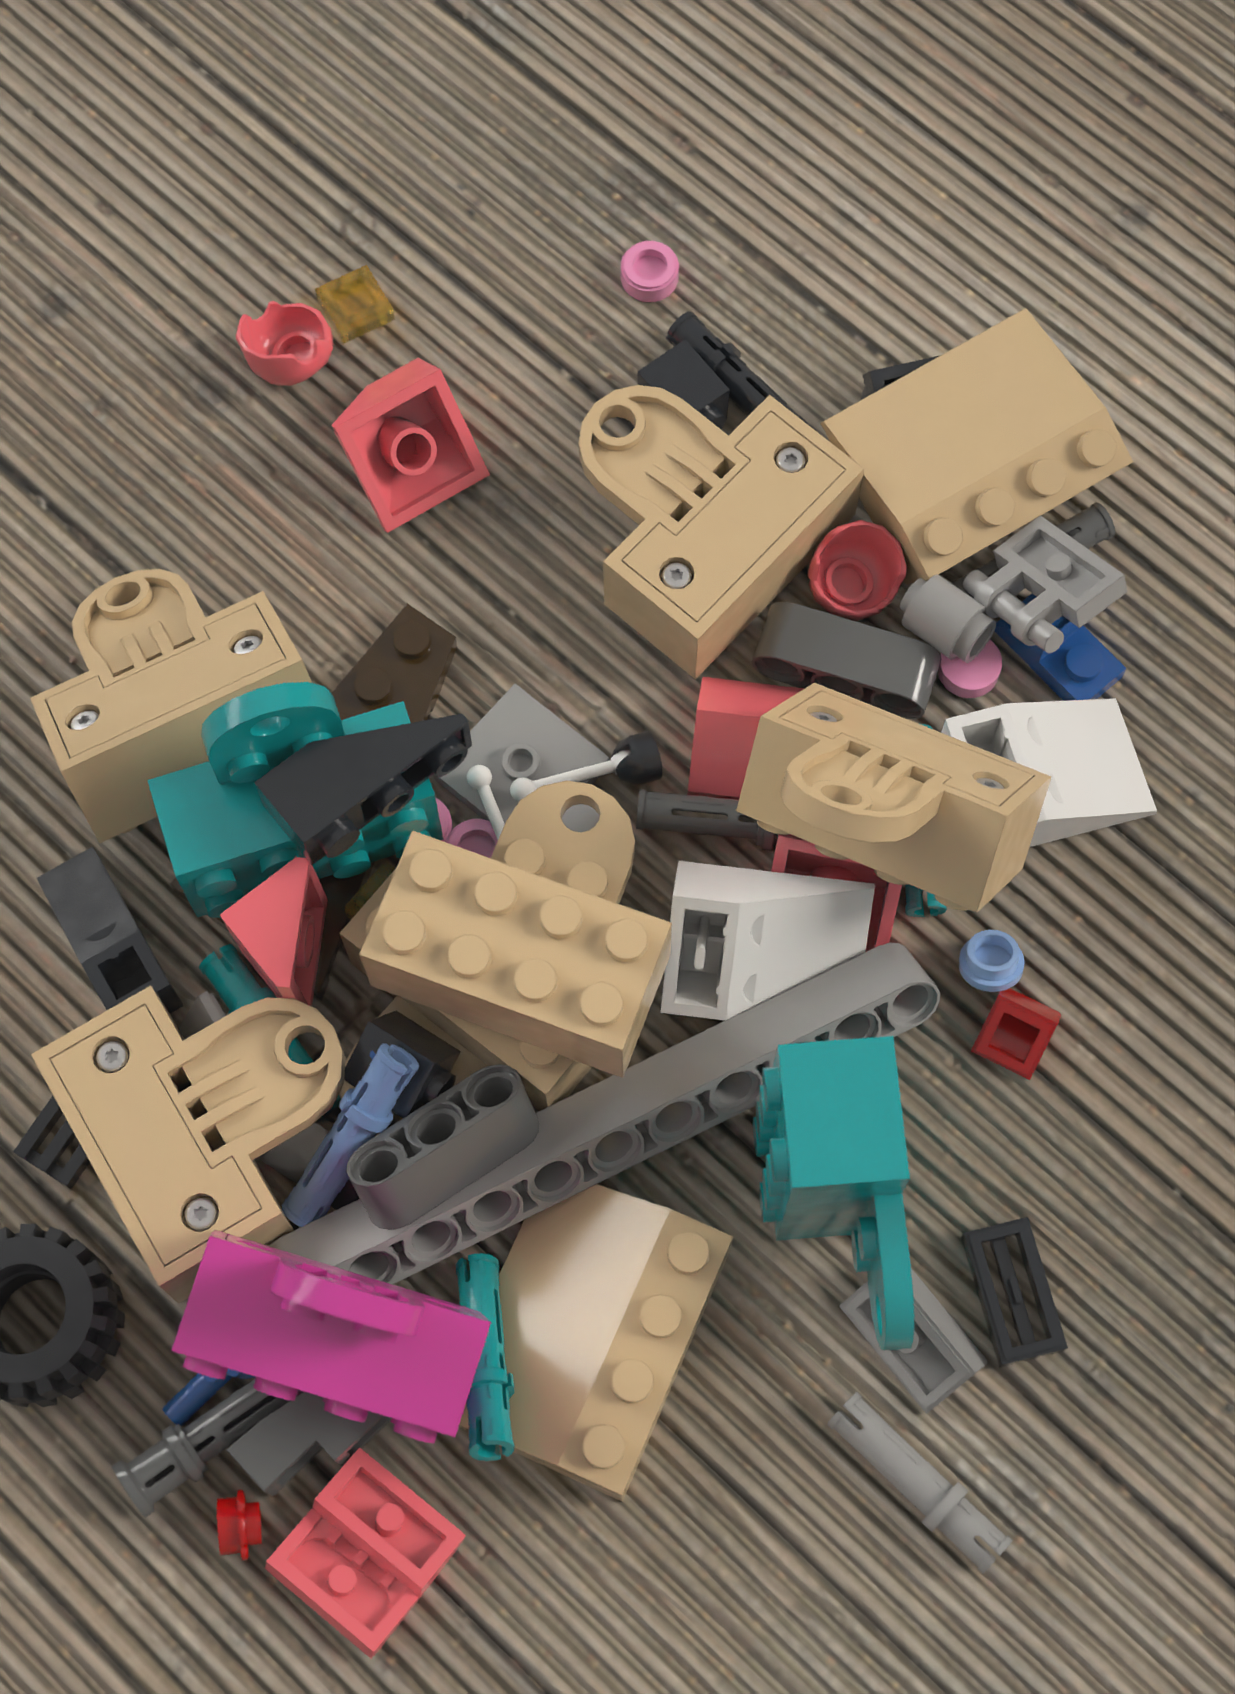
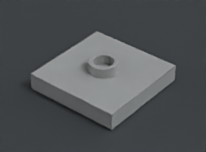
[433,683,610,823]

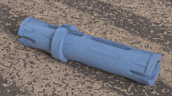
[282,1043,419,1227]

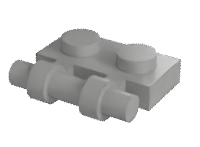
[963,515,1127,653]

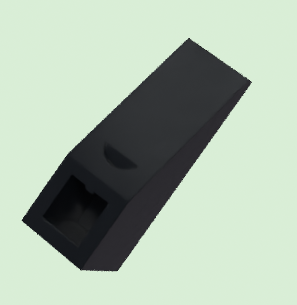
[254,714,472,865]
[37,847,184,1013]

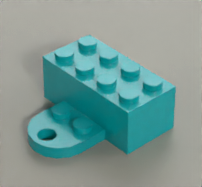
[147,682,444,918]
[753,1036,914,1351]

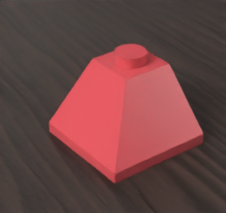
[331,358,490,533]

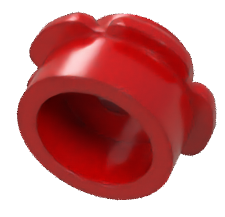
[217,1490,262,1561]

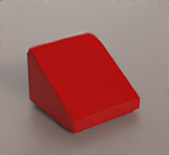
[971,988,1061,1080]

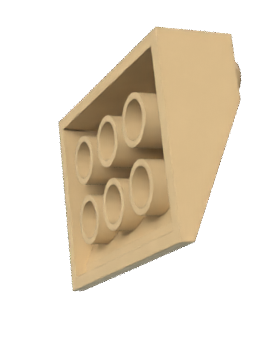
[820,308,1133,585]
[459,1184,733,1502]

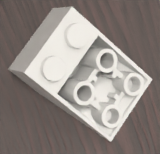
[941,698,1157,847]
[660,861,875,1021]

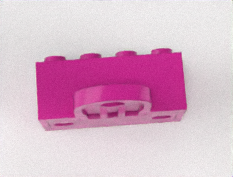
[171,1230,491,1443]

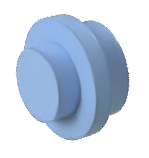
[959,930,1024,992]

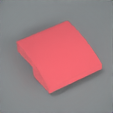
[265,1447,466,1659]

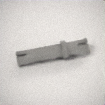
[827,1392,1013,1574]

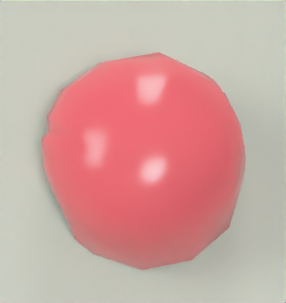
[235,301,333,386]
[807,520,907,621]

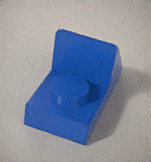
[994,593,1126,701]

